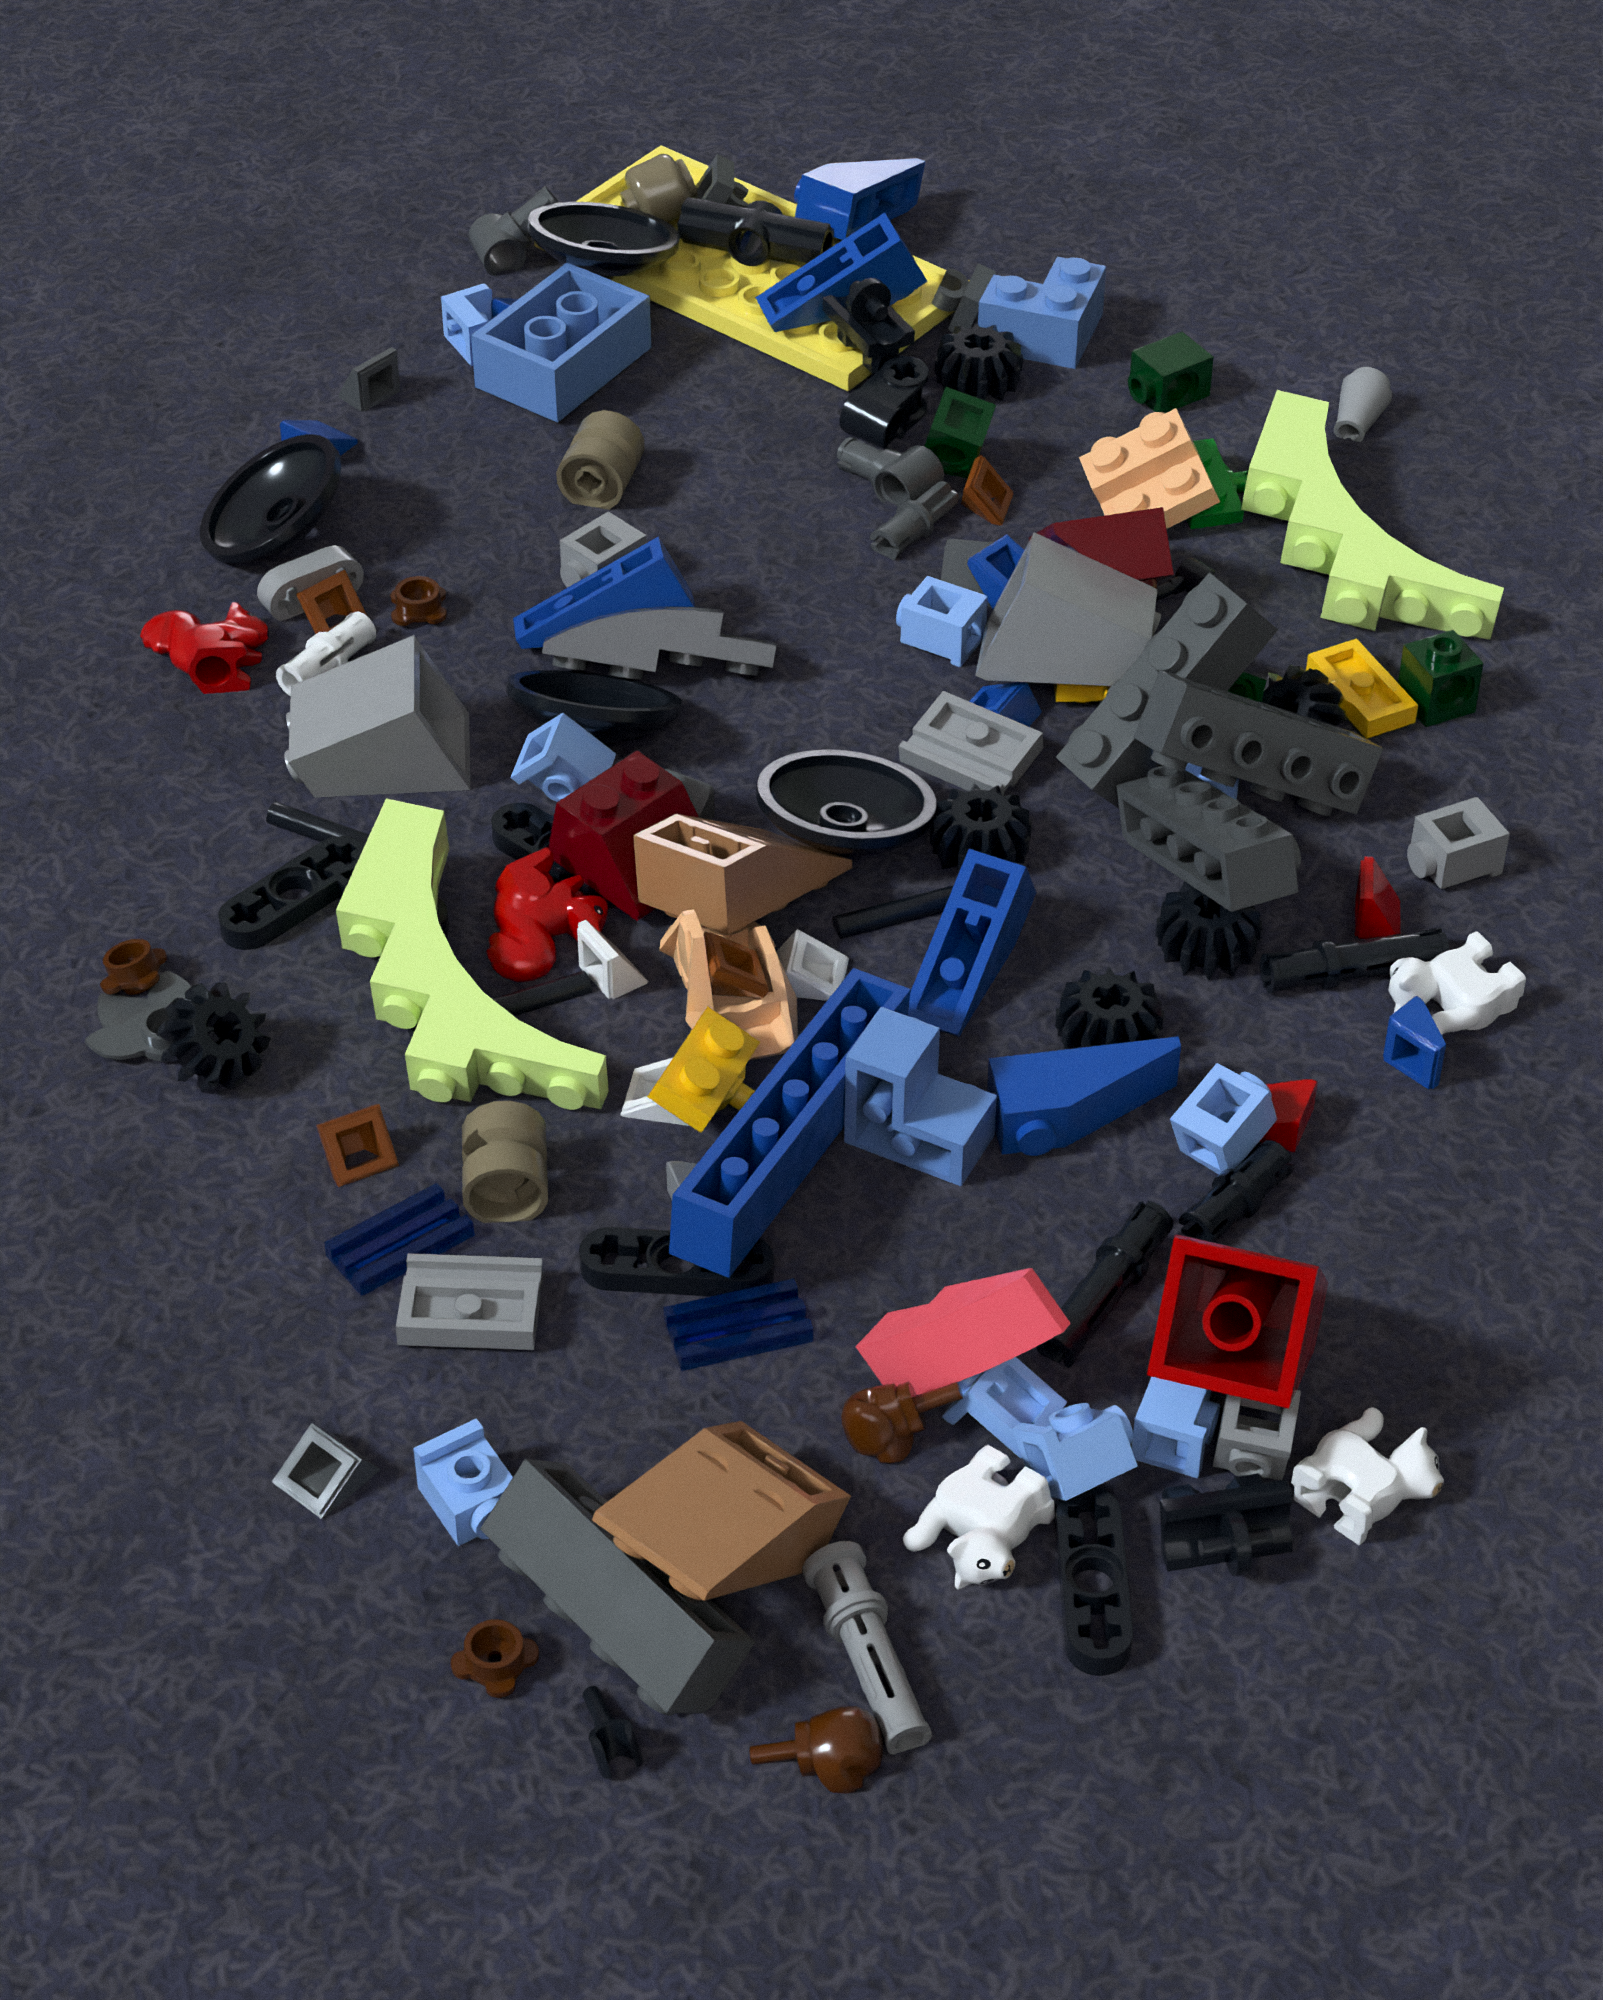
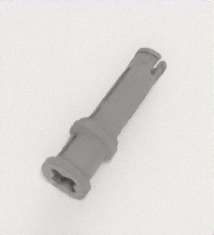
[802,1541,932,1755]

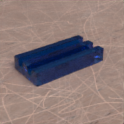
[324,1183,474,1296]
[663,1278,813,1371]

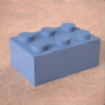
[471,263,651,423]

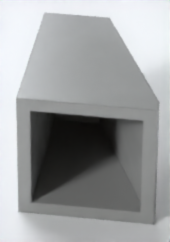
[975,532,1161,686]
[284,635,470,797]

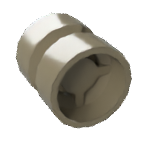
[556,410,645,510]
[462,1101,548,1223]

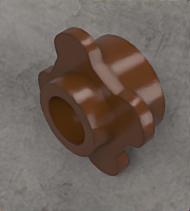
[390,576,447,626]
[100,939,168,995]
[451,1619,539,1698]

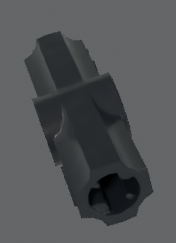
[677,197,834,266]

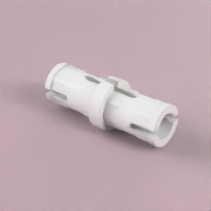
[276,611,376,696]

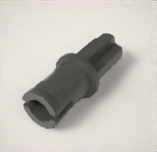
[870,481,959,560]

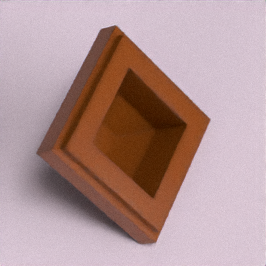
[961,455,1013,525]
[296,570,368,634]
[704,931,769,998]
[316,1104,399,1187]

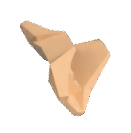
[659,909,798,1061]

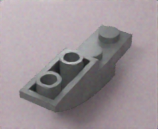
[542,606,776,680]

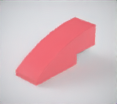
[855,1268,1071,1395]

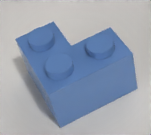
[978,257,1106,369]
[844,1007,997,1186]

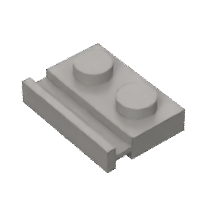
[898,691,1044,796]
[396,1253,543,1350]

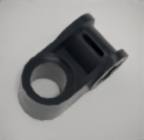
[840,356,928,450]

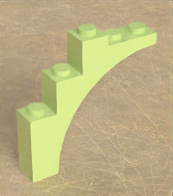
[1241,390,1504,640]
[336,799,609,1110]

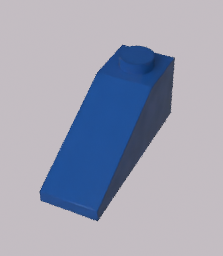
[794,158,926,240]
[755,213,928,332]
[513,537,696,649]
[908,849,1037,1037]
[987,1036,1181,1156]

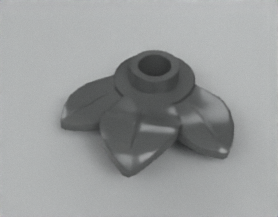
[85,971,192,1062]

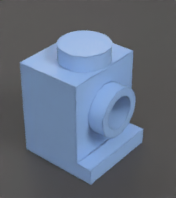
[896,576,988,667]
[510,713,616,802]
[1170,1063,1277,1174]
[1132,1377,1220,1478]
[1012,1403,1138,1501]
[413,1418,513,1546]

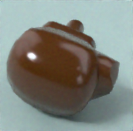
[841,1381,963,1464]
[749,1706,883,1794]

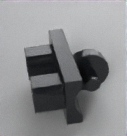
[823,278,915,373]
[1160,1473,1293,1576]

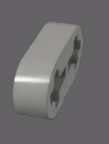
[257,545,364,621]

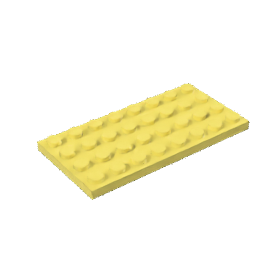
[534,145,970,391]

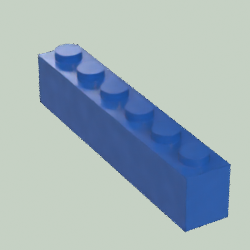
[669,968,911,1278]

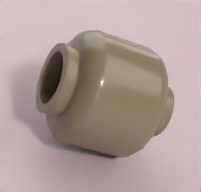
[620,154,698,223]

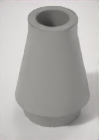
[1334,367,1392,442]

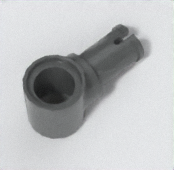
[468,186,560,276]
[837,437,944,506]

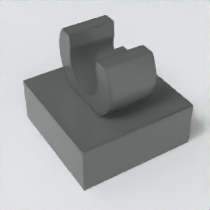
[693,154,748,208]
[932,263,996,332]

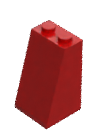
[1147,1234,1328,1409]

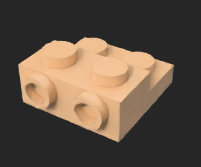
[1079,408,1220,529]

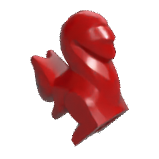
[140,602,269,694]
[486,847,608,982]

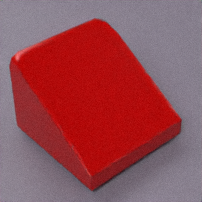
[1355,856,1400,939]
[1259,1079,1318,1152]

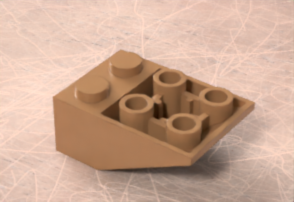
[633,814,853,935]
[592,1421,851,1601]

